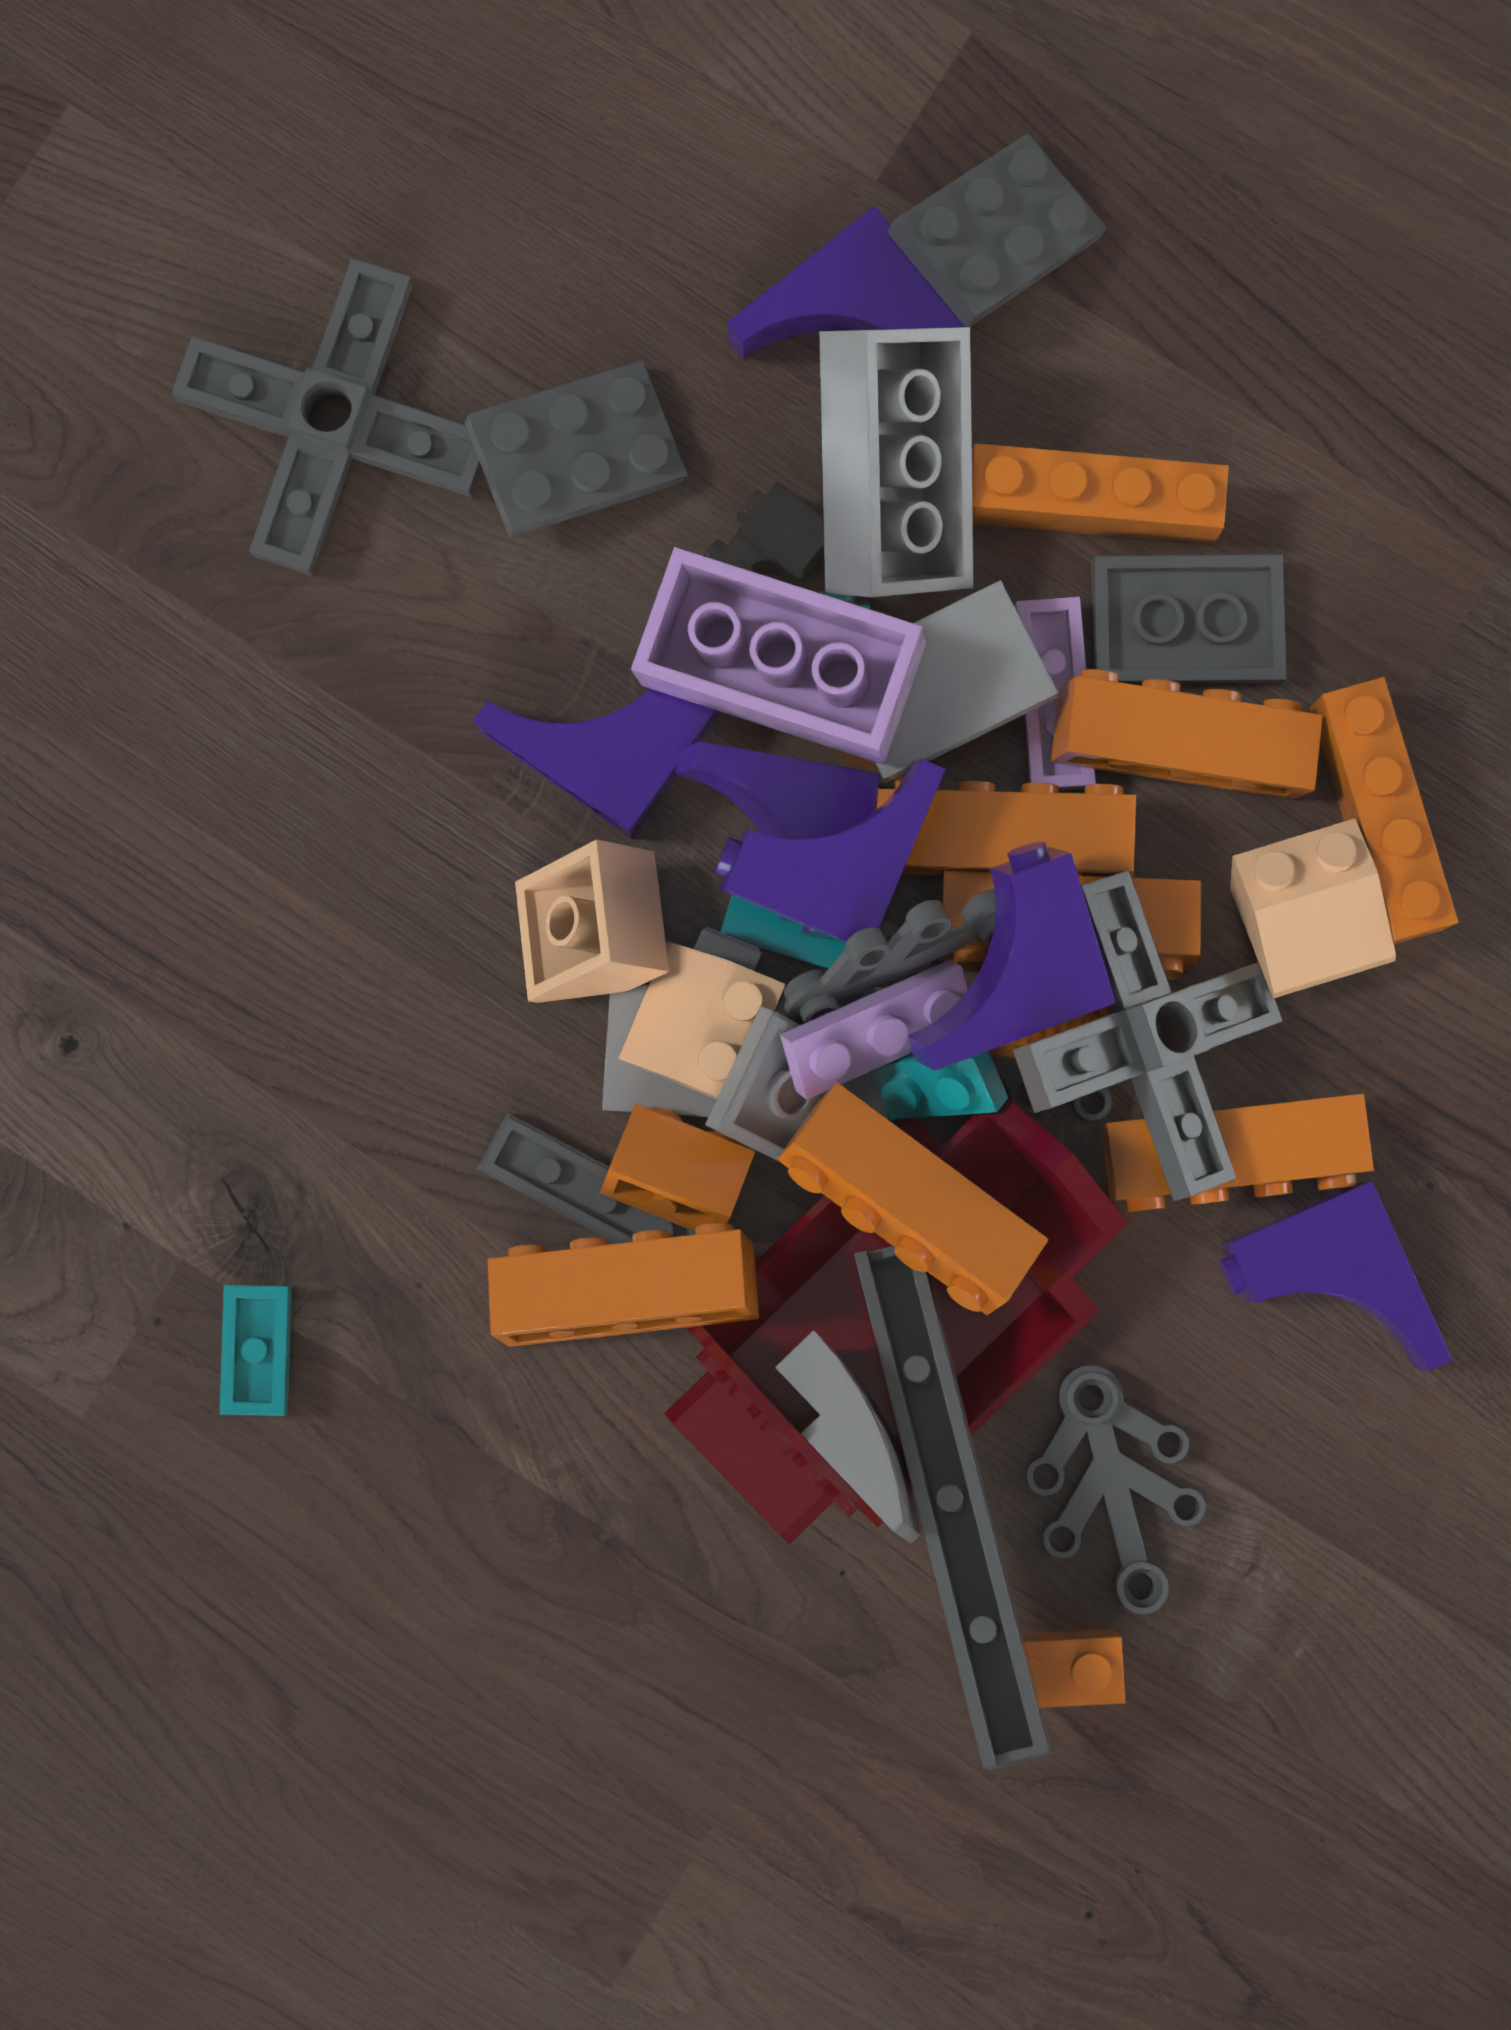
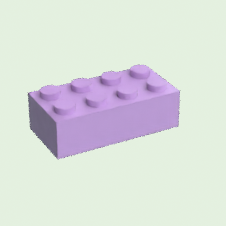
[631,547,926,765]

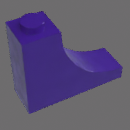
[727,206,965,360]
[473,689,719,839]
[675,741,880,939]
[714,759,945,943]
[908,842,1116,1071]
[1219,1181,1453,1371]

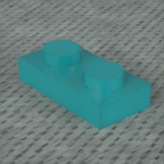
[870,1051,1008,1119]
[220,1285,292,1416]

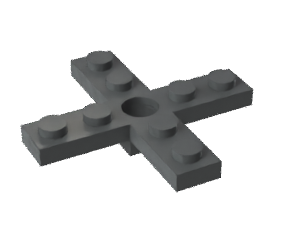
[171,258,482,576]
[1013,870,1282,1201]

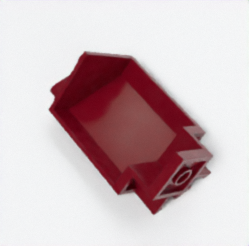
[664,1098,1128,1544]

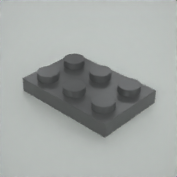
[887,133,1107,327]
[465,360,688,538]
[1091,554,1286,685]

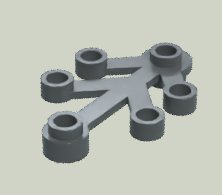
[784,889,995,1025]
[1025,1365,1206,1614]

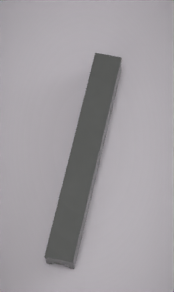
[854,1246,1053,1770]

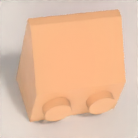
[1230,818,1396,999]
[515,839,669,1003]
[618,941,786,1100]

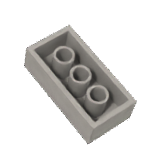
[819,327,974,597]

